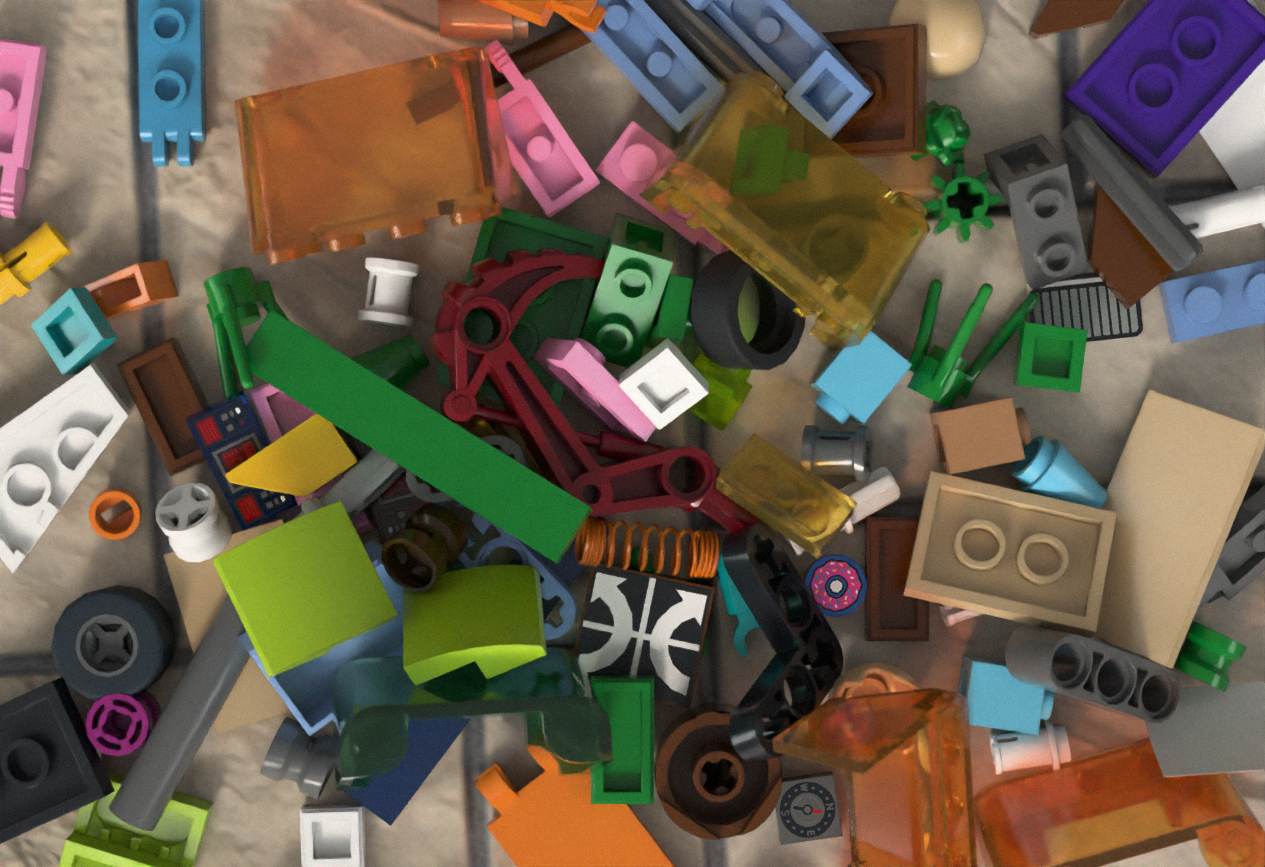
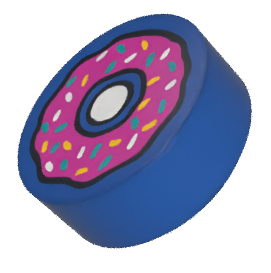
[803,554,867,617]

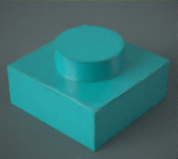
[31,287,119,376]

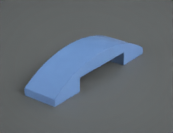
[687,0,873,140]

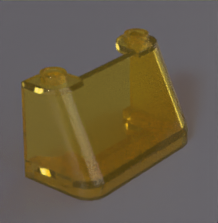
[639,71,931,352]

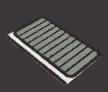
[1026,273,1143,342]

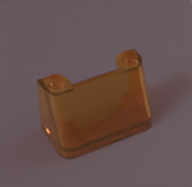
[971,737,1265,867]

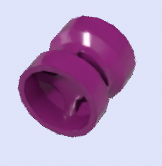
[85,690,161,756]

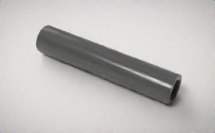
[109,594,251,831]

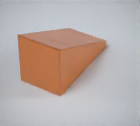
[82,260,178,320]

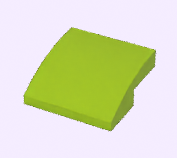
[213,500,398,678]
[403,564,547,686]
[59,770,214,867]

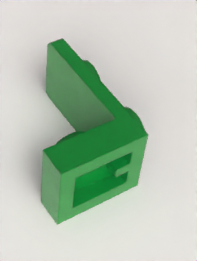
[580,213,676,368]

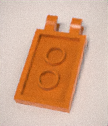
[475,725,677,867]

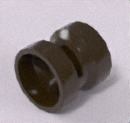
[381,504,469,592]

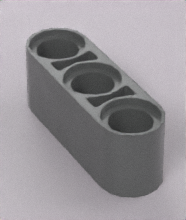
[1005,625,1181,723]

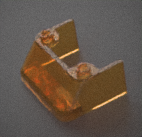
[772,687,978,867]

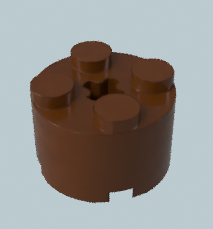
[654,703,782,840]

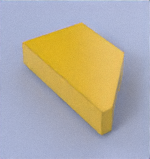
[225,414,359,497]

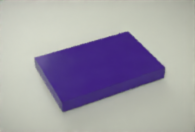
[1062,0,1265,178]

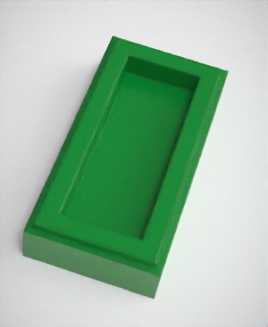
[591,675,654,804]

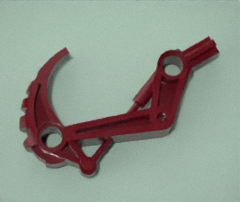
[429,248,763,533]

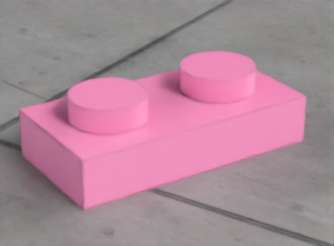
[533,338,656,442]

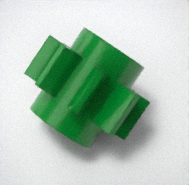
[920,163,1002,244]

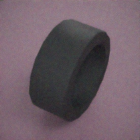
[691,249,807,370]

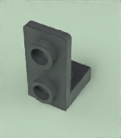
[983,134,1088,289]

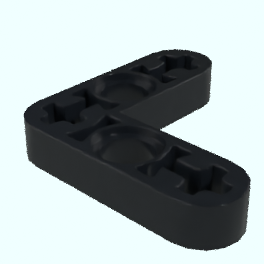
[722,524,844,762]

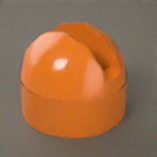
[89,487,142,540]

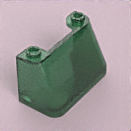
[331,648,613,791]

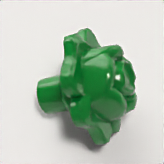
[909,100,971,166]

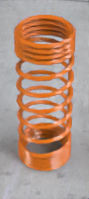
[575,516,720,580]

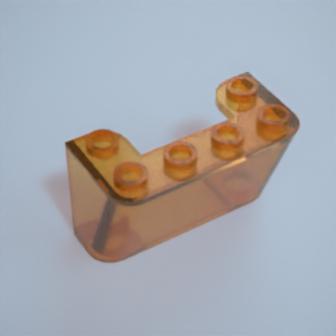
[234,47,518,265]

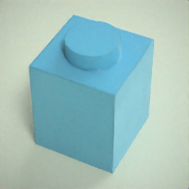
[810,325,912,425]
[954,655,1054,735]

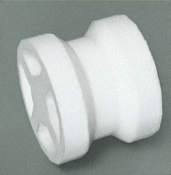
[155,483,232,562]

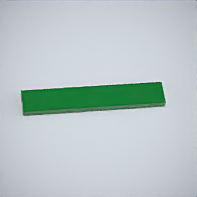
[246,309,593,564]

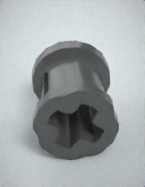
[801,425,873,483]

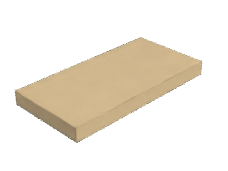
[1094,390,1265,669]

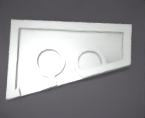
[0,363,131,574]

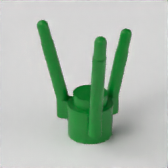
[203,267,289,427]
[907,279,1039,408]

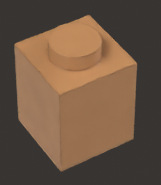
[929,397,1031,474]

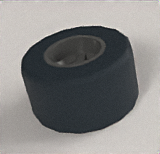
[51,585,176,701]

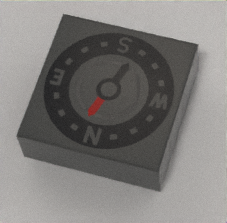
[775,771,843,845]

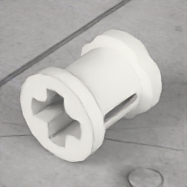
[357,257,420,328]

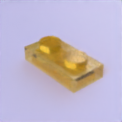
[715,433,857,559]

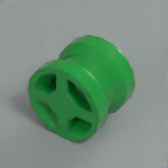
[1173,621,1247,692]

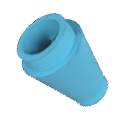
[1011,436,1107,509]

